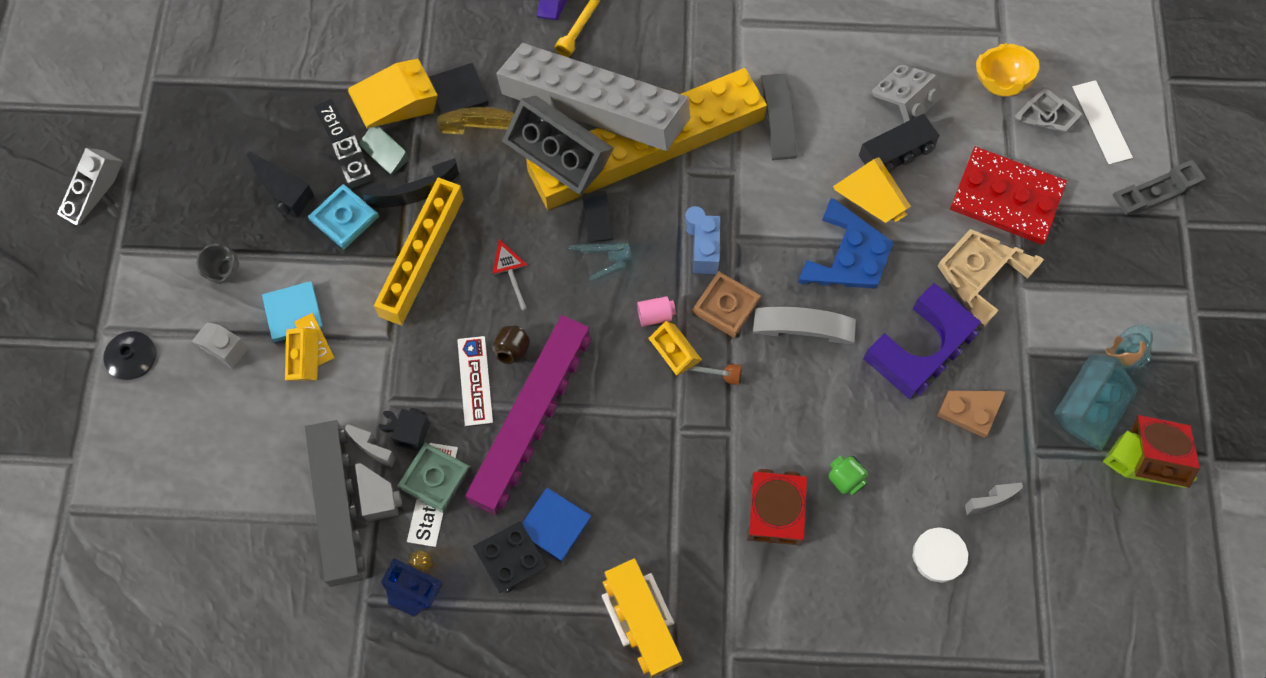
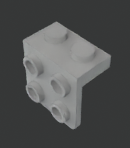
[872,65,942,123]

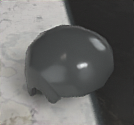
[196,243,239,284]

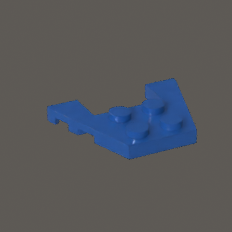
[798,198,894,288]

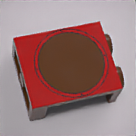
[1130,415,1200,488]
[747,469,807,546]

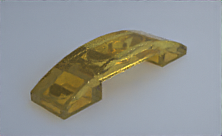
[437,107,515,135]

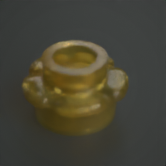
[408,550,434,574]

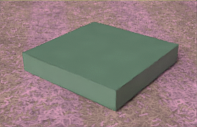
[397,442,471,514]

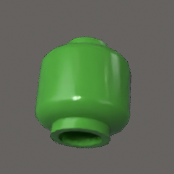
[828,455,868,496]

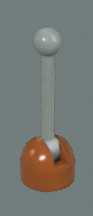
[685,364,742,385]

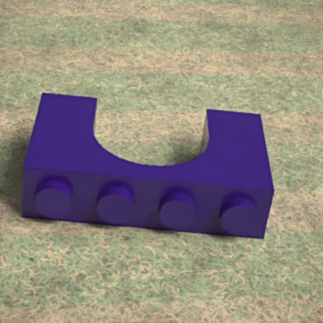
[863,283,981,399]

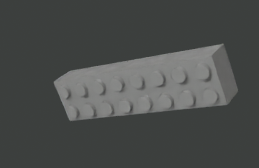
[496,43,691,151]

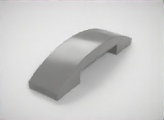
[753,307,856,345]

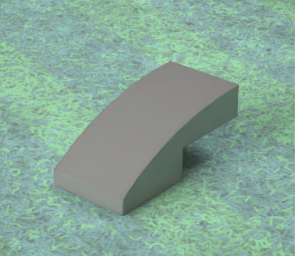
[345,424,396,468]
[965,482,1023,515]

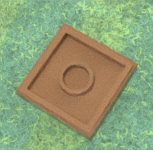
[692,271,761,338]

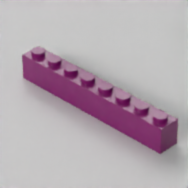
[465,315,592,516]

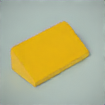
[649,321,702,376]
[285,327,319,381]

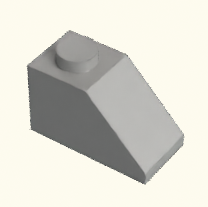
[191,322,248,369]
[355,463,402,522]

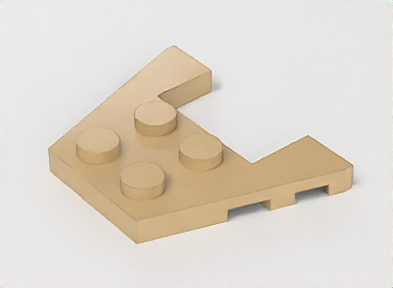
[938,229,1044,329]

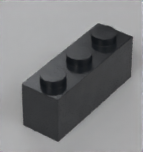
[859,114,940,173]

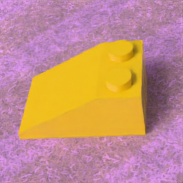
[348,59,438,128]

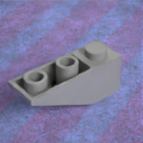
[57,148,123,226]

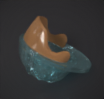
[1105,325,1153,371]

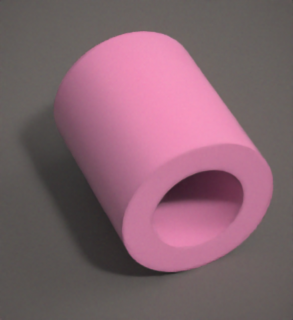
[637,296,676,327]

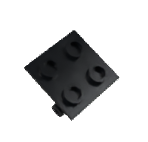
[473,521,547,594]

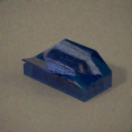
[380,558,443,617]

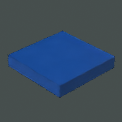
[522,488,592,562]

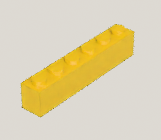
[374,178,464,326]

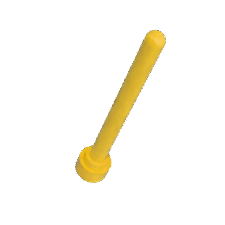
[554,0,601,58]

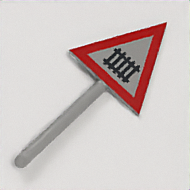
[492,239,528,311]

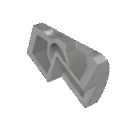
[1014,86,1083,133]

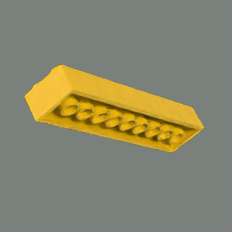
[526,68,767,211]

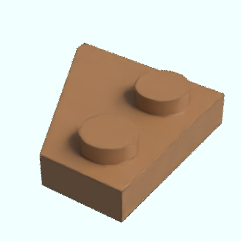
[937,391,1005,438]

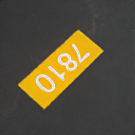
[294,313,335,366]

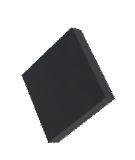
[428,63,488,120]

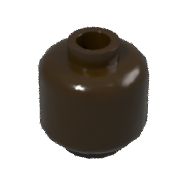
[492,325,530,364]

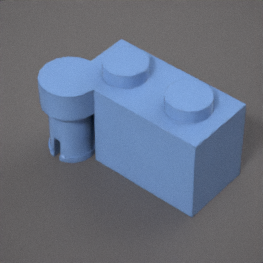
[685,206,720,274]

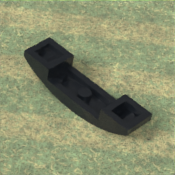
[361,158,459,208]

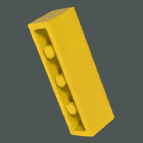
[602,558,683,678]

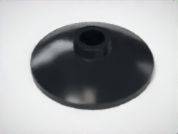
[103,331,156,380]

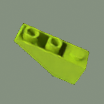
[1103,431,1197,488]

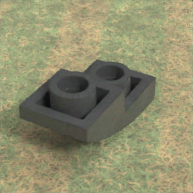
[332,135,373,189]

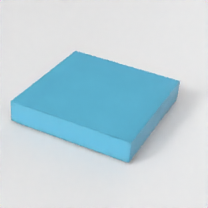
[308,184,379,250]
[262,281,324,343]

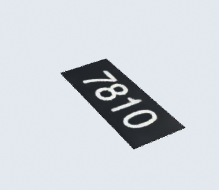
[314,99,350,143]

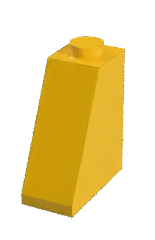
[833,157,911,223]

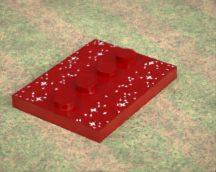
[949,146,1067,245]

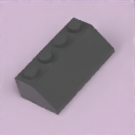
[502,96,614,195]

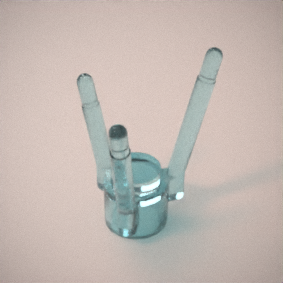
[569,241,631,281]

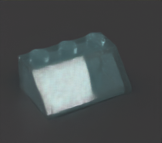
[1054,354,1138,451]

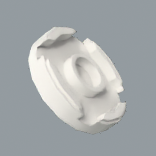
[912,527,968,583]

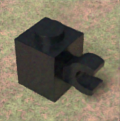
[378,408,430,452]

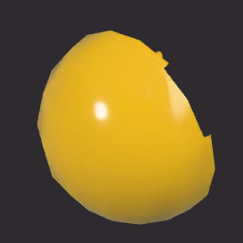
[976,43,1040,97]

